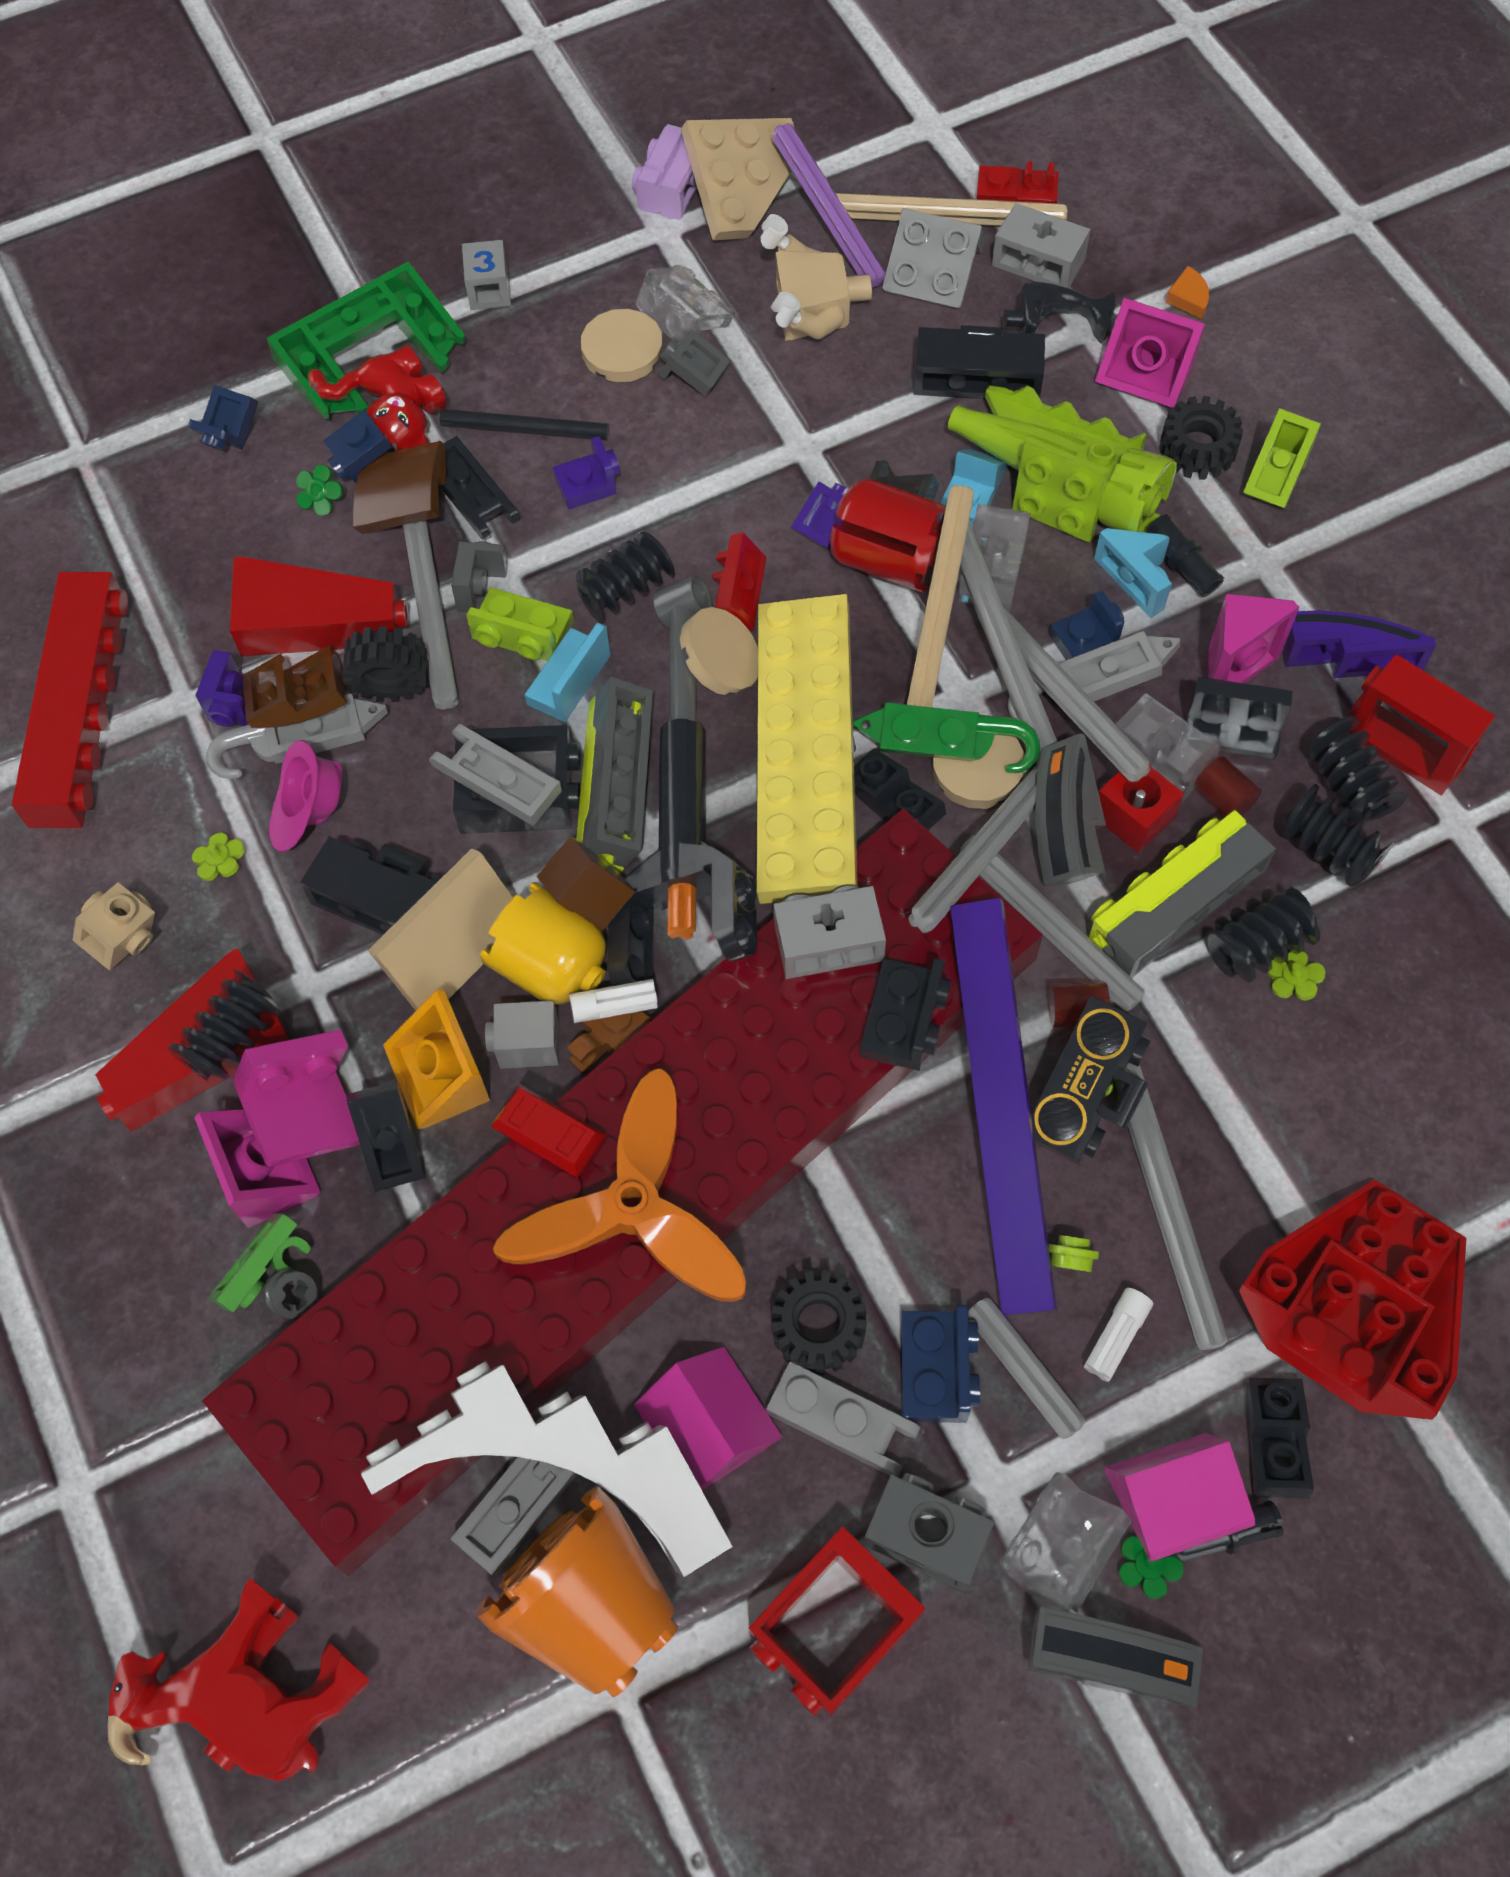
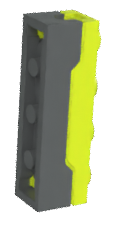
[576,677,653,874]
[1089,810,1276,978]

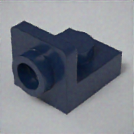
[1049,590,1125,660]

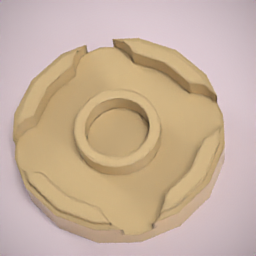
[581,309,663,382]
[680,607,758,695]
[932,735,1025,809]

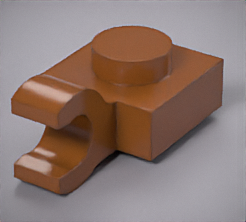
[567,1011,652,1074]

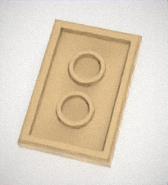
[368,848,513,1011]

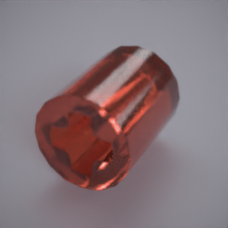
[1194,756,1262,816]
[1049,982,1110,1028]

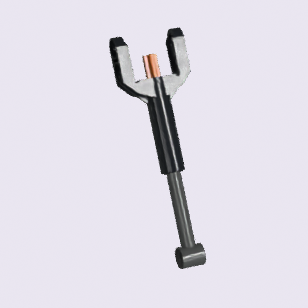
[608,575,757,986]

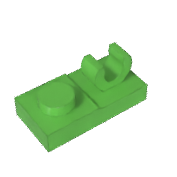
[208,1213,311,1312]

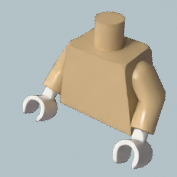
[761,214,872,341]

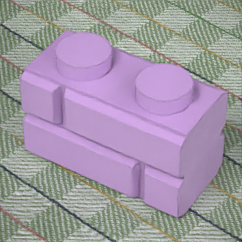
[632,124,697,220]

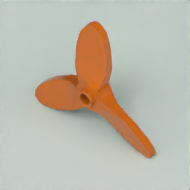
[493,1069,746,1302]

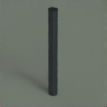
[440,409,609,440]

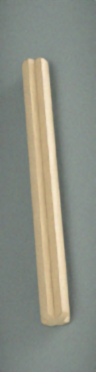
[836,193,1067,226]
[907,485,974,707]

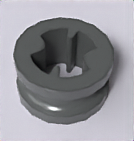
[263,1268,317,1319]

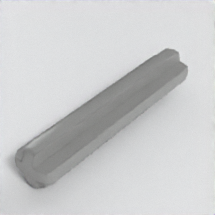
[968,1298,1085,1439]

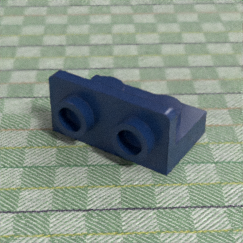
[901,1305,980,1423]

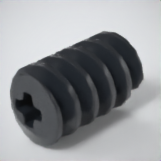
[576,531,675,624]
[1309,716,1407,823]
[1283,784,1394,887]
[1207,886,1321,983]
[167,969,282,1081]

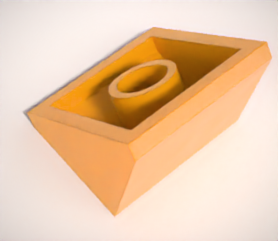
[383,990,490,1129]

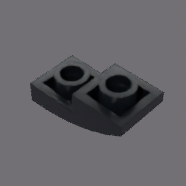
[854,748,947,830]
[1246,1377,1314,1499]

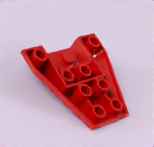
[1239,1179,1467,1420]

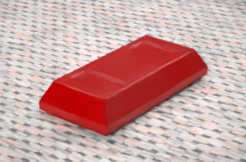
[491,1084,606,1179]

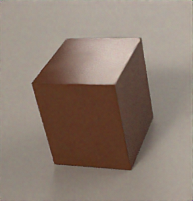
[537,836,635,931]

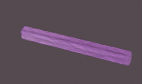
[772,123,886,288]

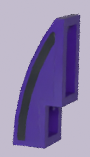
[1282,610,1436,679]

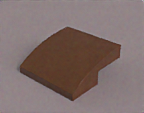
[353,441,446,534]
[242,645,347,728]

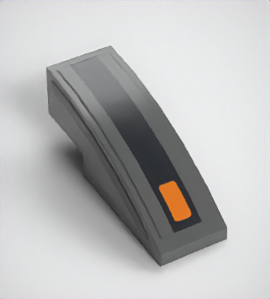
[1035,734,1106,886]
[1027,1606,1203,1708]

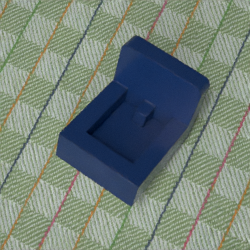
[188,385,258,451]
[323,410,392,484]

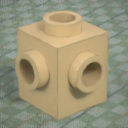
[73,882,155,971]

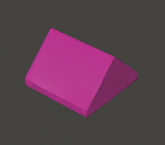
[1095,298,1206,408]
[1207,594,1299,683]
[194,1109,320,1228]
[634,1347,782,1491]
[1104,1433,1255,1562]

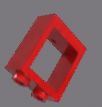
[1349,654,1496,796]
[748,1526,926,1718]

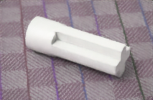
[569,979,658,1023]
[1084,1288,1154,1382]

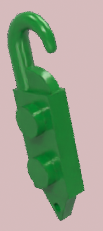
[853,702,1040,773]

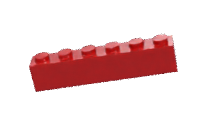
[11,572,128,828]

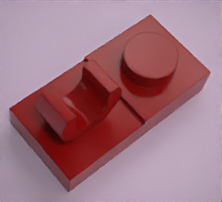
[977,161,1059,203]
[712,532,767,631]

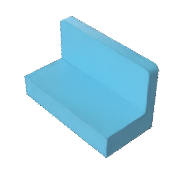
[524,623,611,723]

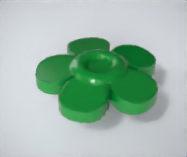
[296,465,343,516]
[1118,1536,1183,1600]

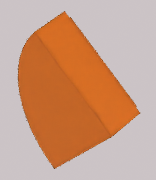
[1166,266,1209,319]

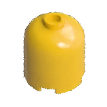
[480,882,606,1004]

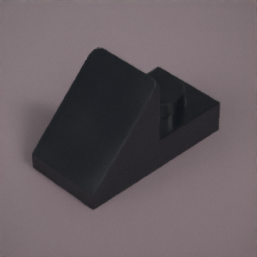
[347,1081,425,1192]

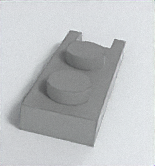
[429,724,562,826]
[766,1362,920,1477]
[450,1457,578,1578]

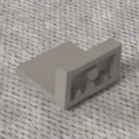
[882,208,985,309]

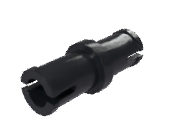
[1146,514,1224,598]

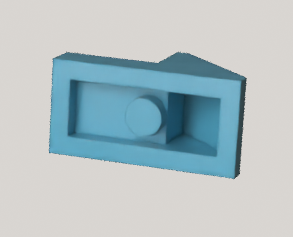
[940,449,1008,531]
[1094,528,1172,618]

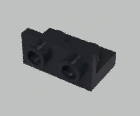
[1184,677,1293,759]
[860,959,951,1071]

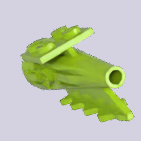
[948,386,1177,543]

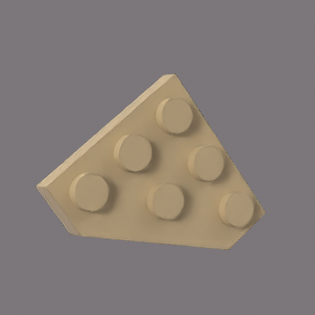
[681,118,795,240]

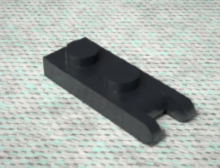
[439,436,520,540]

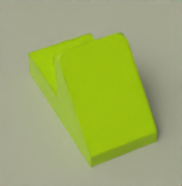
[1243,408,1321,509]

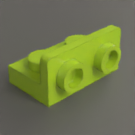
[466,587,574,661]

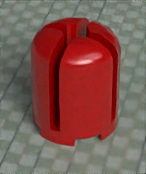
[829,479,946,593]

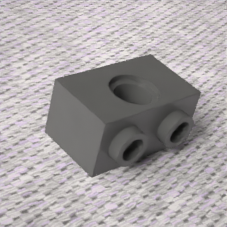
[863,1473,995,1593]

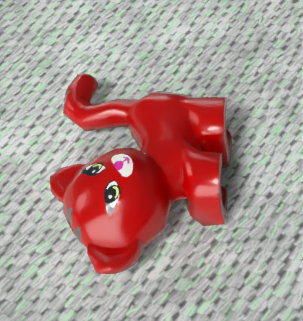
[307,345,446,452]

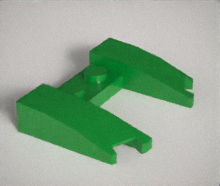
[267,261,466,419]

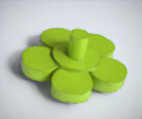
[192,833,245,881]
[1267,951,1326,1001]

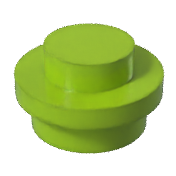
[1048,1235,1099,1272]

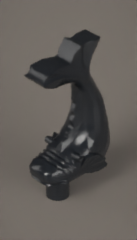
[1003,282,1117,344]

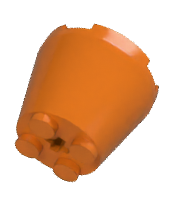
[476,1486,679,1698]

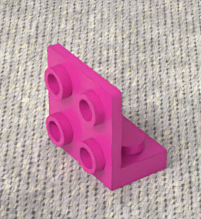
[233,1030,360,1167]

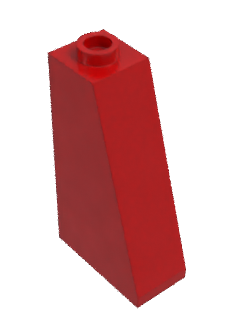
[230,557,408,657]
[95,948,290,1132]

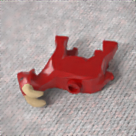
[108,1578,372,1782]

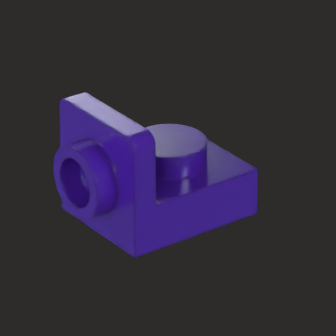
[553,436,620,510]
[791,481,848,552]
[195,650,249,727]

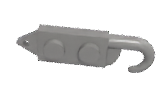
[1007,631,1180,720]
[206,693,388,779]

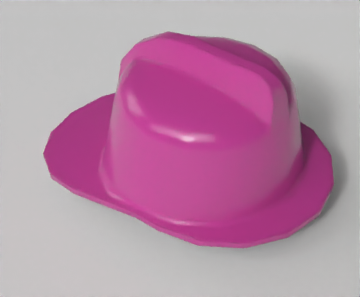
[269,740,342,852]

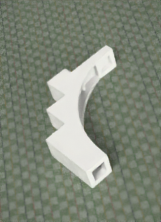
[361,1361,733,1577]

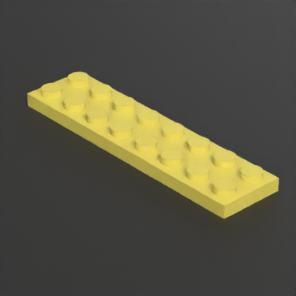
[757,594,858,904]

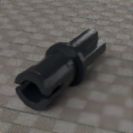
[1174,1501,1284,1561]

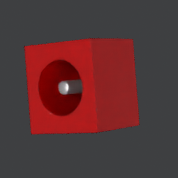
[1099,765,1184,854]

